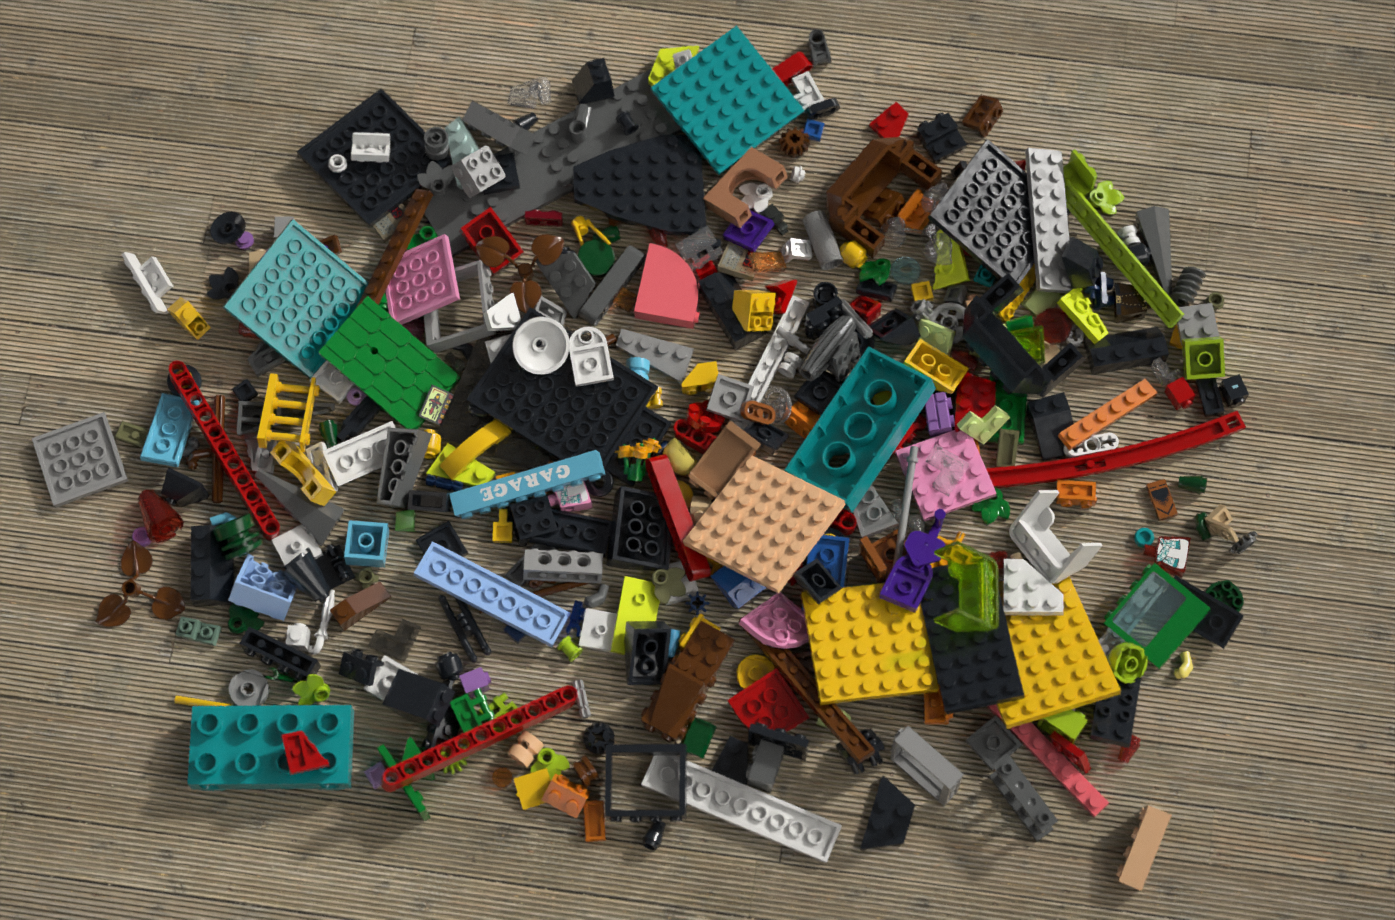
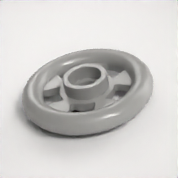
[929,303,965,345]

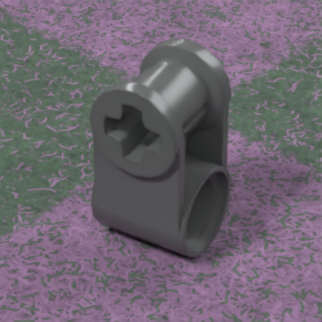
[808,29,831,67]

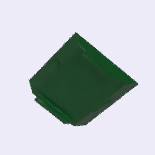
[680,717,717,759]

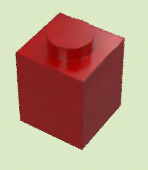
[1164,377,1195,410]

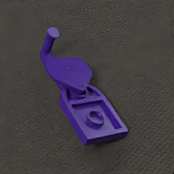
[879,509,946,613]

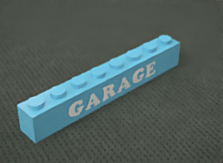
[449,450,605,519]

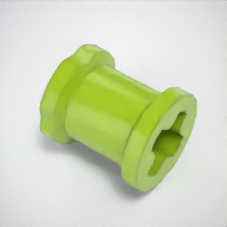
[557,636,583,662]

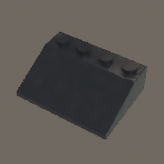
[606,486,672,571]

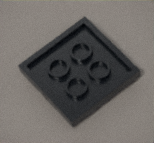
[748,722,809,761]

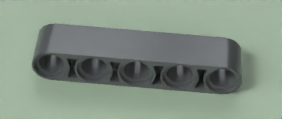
[579,245,646,326]

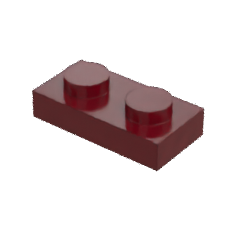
[525,209,563,227]

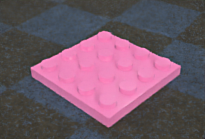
[385,234,460,325]
[895,430,997,522]

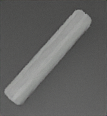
[841,299,873,339]

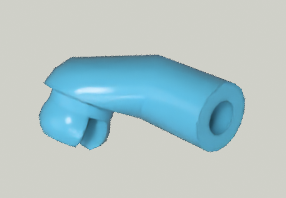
[210,512,236,526]

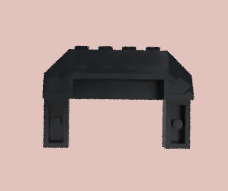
[962,273,1086,398]

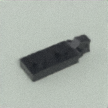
[337,396,382,443]

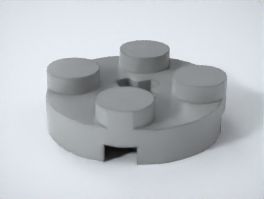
[229,669,269,706]

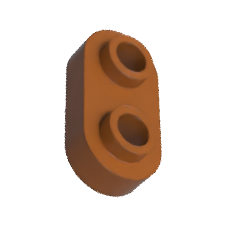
[740,400,776,425]

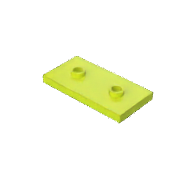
[610,576,660,655]

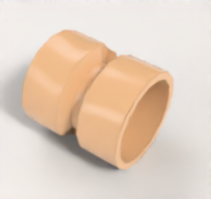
[507,730,544,768]

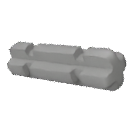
[573,680,591,718]

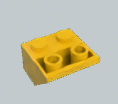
[732,290,776,331]

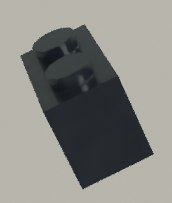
[408,490,451,513]

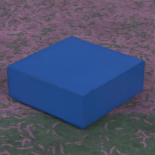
[804,119,825,142]

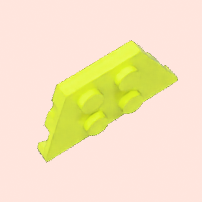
[648,45,700,86]

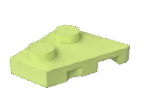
[918,318,955,356]

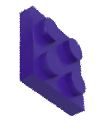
[723,211,774,252]

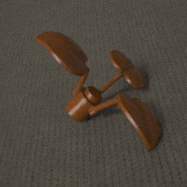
[476,234,564,314]
[96,540,185,627]

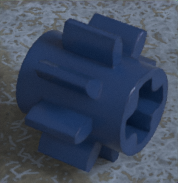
[685,591,710,616]

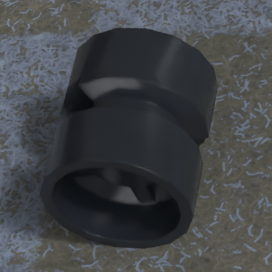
[813,282,838,309]

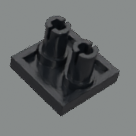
[835,729,885,775]

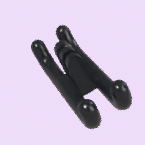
[438,595,492,663]

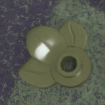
[652,567,686,604]

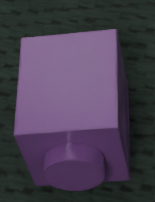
[459,667,491,698]

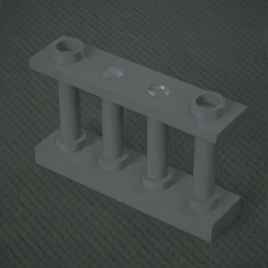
[989,755,1058,842]

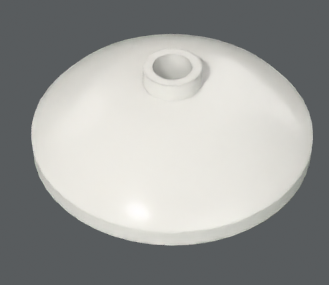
[512,317,570,374]

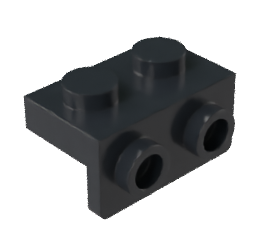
[339,649,384,686]

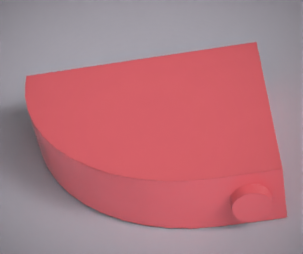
[634,243,700,329]

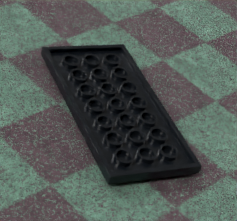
[921,556,1025,715]

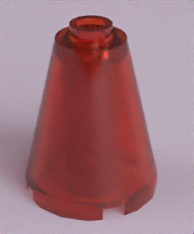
[138,490,184,543]

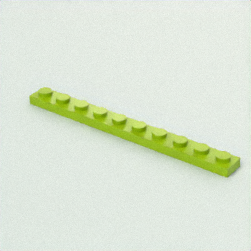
[1064,180,1185,328]

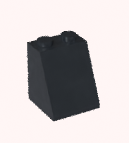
[382,669,455,728]

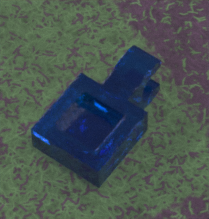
[566,600,586,638]

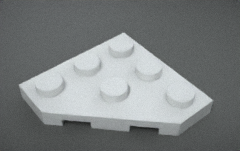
[1004,559,1063,616]

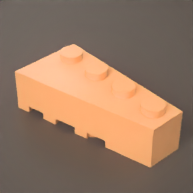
[1116,805,1172,891]

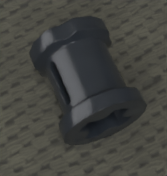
[615,111,639,135]

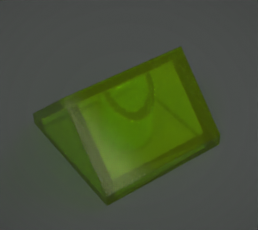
[1010,325,1045,366]

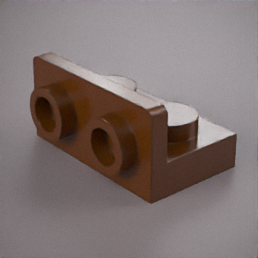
[962,94,1004,138]

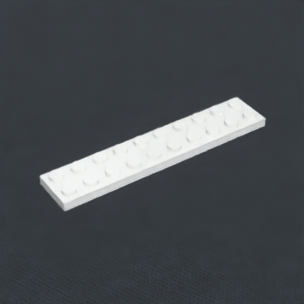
[641,756,842,863]

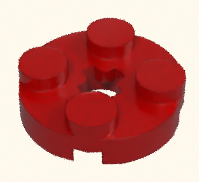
[686,400,725,433]

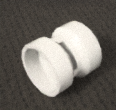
[1118,225,1141,246]
[777,352,803,378]

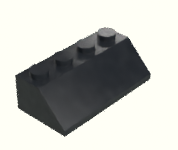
[698,272,768,350]
[1083,327,1169,375]
[190,525,234,607]

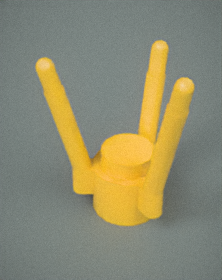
[571,216,611,246]

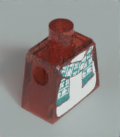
[1143,536,1191,578]

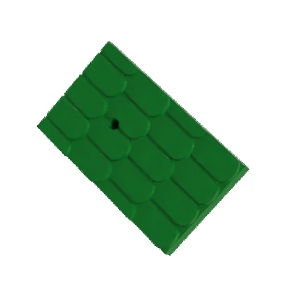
[318,296,461,429]

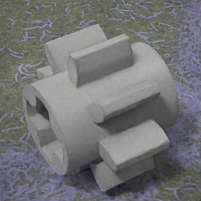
[911,299,934,322]

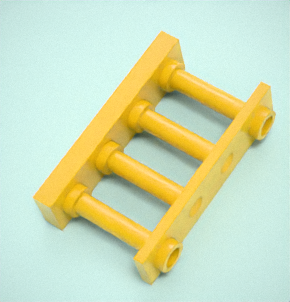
[257,373,320,452]

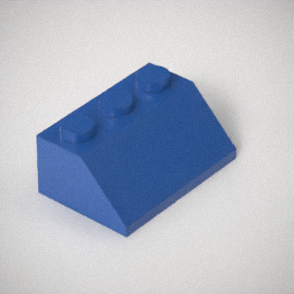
[711,566,766,609]

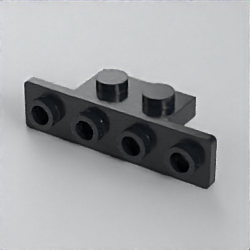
[421,679,460,753]

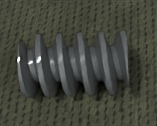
[1170,267,1206,307]

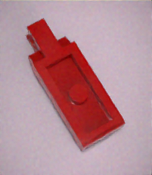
[889,414,927,459]

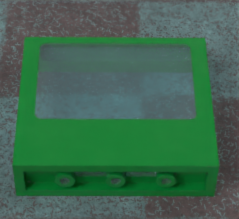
[1104,563,1211,670]

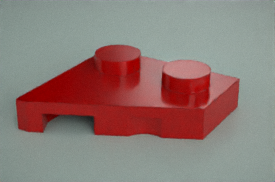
[869,101,909,138]

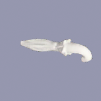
[308,590,335,655]

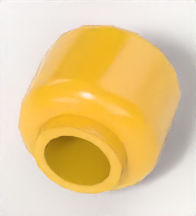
[840,240,867,268]
[424,429,441,459]

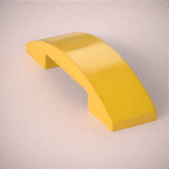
[440,420,512,480]

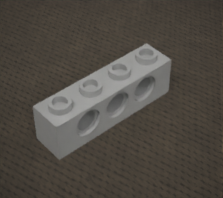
[523,549,603,584]

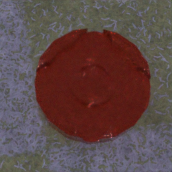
[1034,308,1072,345]

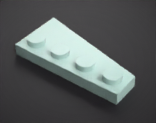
[445,117,479,190]

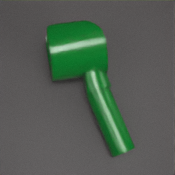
[265,668,294,683]

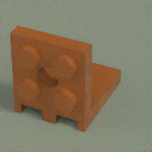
[858,529,912,584]

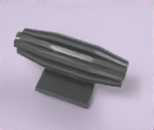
[798,315,861,382]

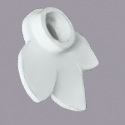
[739,183,773,213]

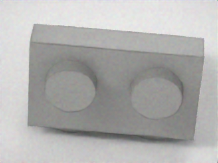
[451,146,506,198]

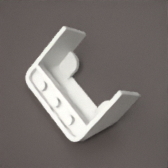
[1009,490,1103,583]

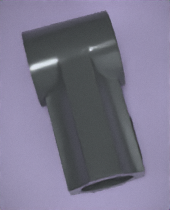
[569,104,592,143]

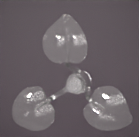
[880,183,952,265]

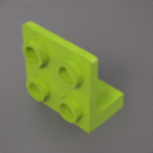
[1063,149,1097,197]

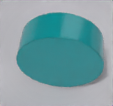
[1134,528,1154,548]

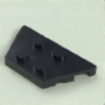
[860,776,915,851]

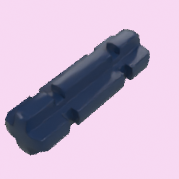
[425,474,463,492]

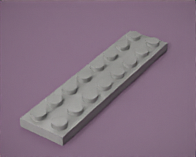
[1025,148,1072,294]

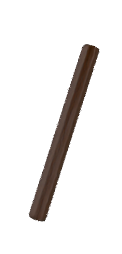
[212,395,225,504]

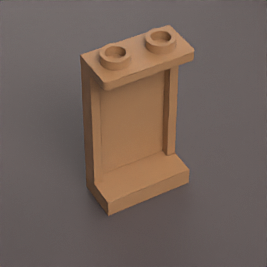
[688,421,761,500]

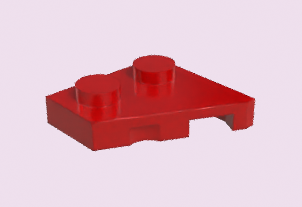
[1049,730,1091,774]
[282,731,329,775]

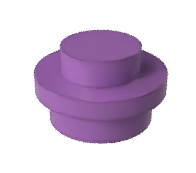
[235,231,254,250]

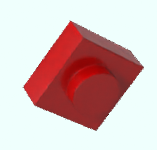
[693,256,718,280]

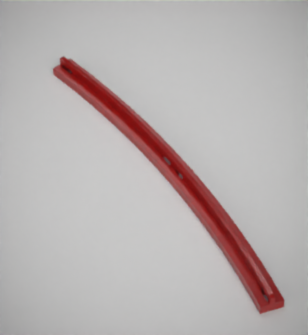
[986,410,1246,488]

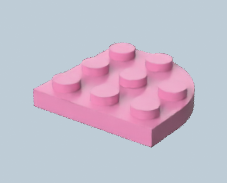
[739,592,809,648]

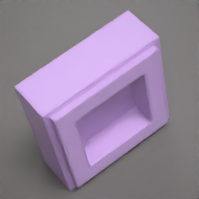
[364,761,392,789]

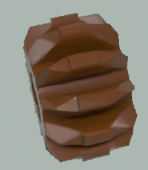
[779,126,810,159]

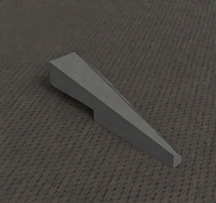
[1135,206,1172,297]
[237,401,335,436]
[254,469,345,546]

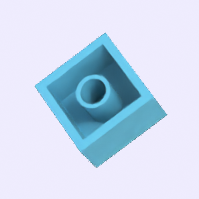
[344,520,389,568]

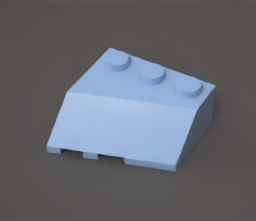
[228,554,297,621]

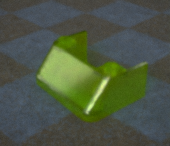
[934,541,999,632]

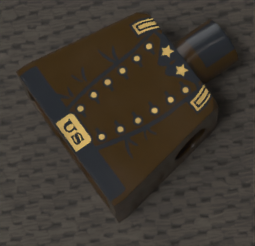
[1113,283,1151,323]

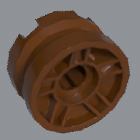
[571,755,600,787]

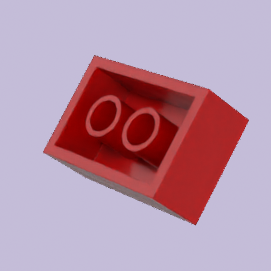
[459,207,524,277]

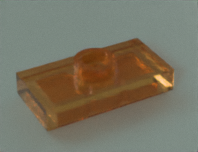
[748,252,787,272]

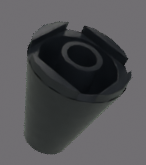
[278,547,330,602]

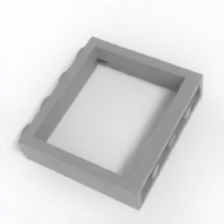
[424,260,496,353]
[890,726,964,806]

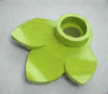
[1089,181,1124,215]
[292,674,330,705]
[531,748,570,780]

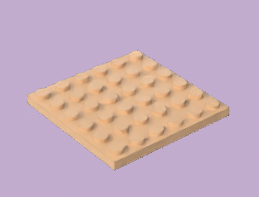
[683,456,846,594]

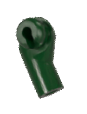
[1194,512,1211,541]

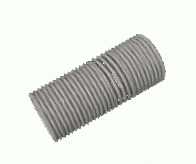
[803,210,843,270]

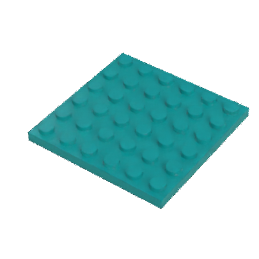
[650,25,805,175]
[223,219,368,379]

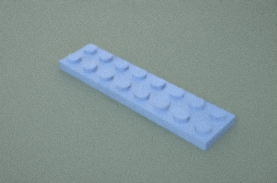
[413,541,570,647]

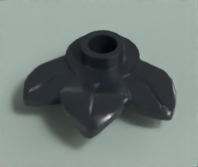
[207,267,239,300]

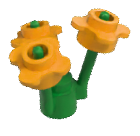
[615,438,662,481]

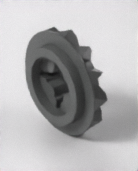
[1230,531,1258,554]

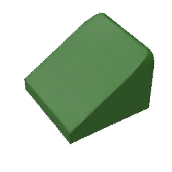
[395,510,416,532]

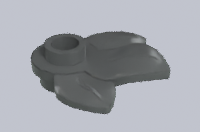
[418,161,454,196]

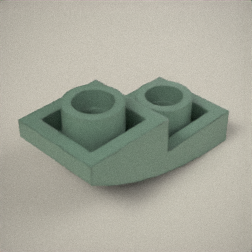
[175,617,222,646]

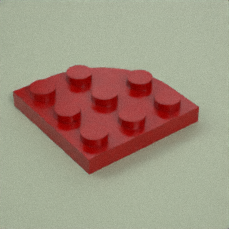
[727,668,810,732]

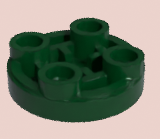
[578,240,615,278]
[1206,580,1244,612]

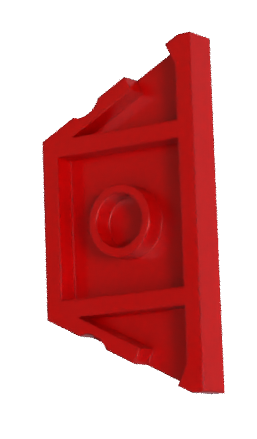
[955,372,996,432]

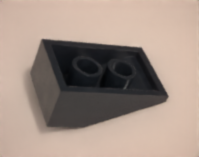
[1026,392,1079,462]
[624,621,671,685]

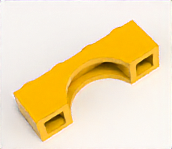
[270,441,336,506]

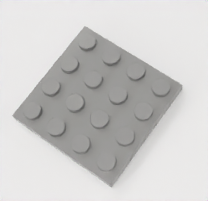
[32,412,128,508]

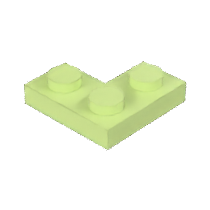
[957,405,1010,444]

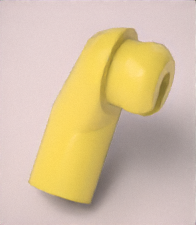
[1174,651,1193,679]

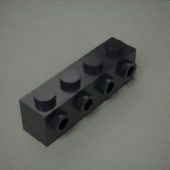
[239,627,321,681]

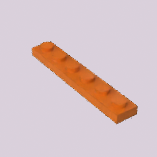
[1058,378,1157,451]

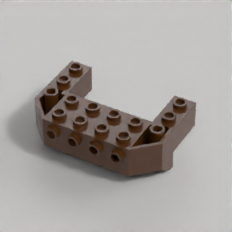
[825,137,942,259]

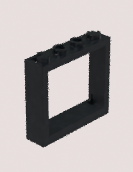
[605,744,687,823]

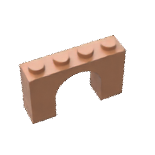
[703,147,788,228]

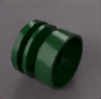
[213,513,263,560]

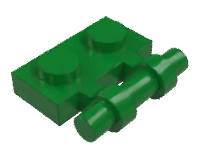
[450,688,495,733]

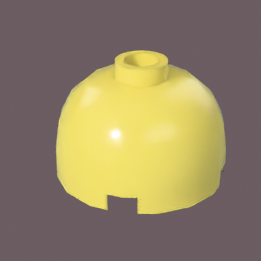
[663,438,698,475]

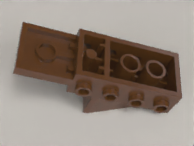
[640,621,735,744]

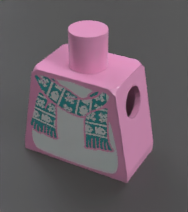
[548,481,592,512]

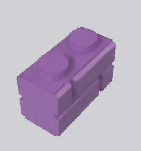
[925,392,955,437]

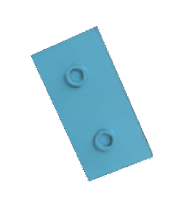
[140,393,199,467]

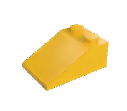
[903,339,969,394]

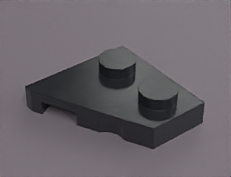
[712,736,748,785]

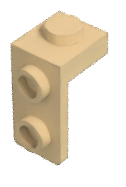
[1205,504,1239,543]

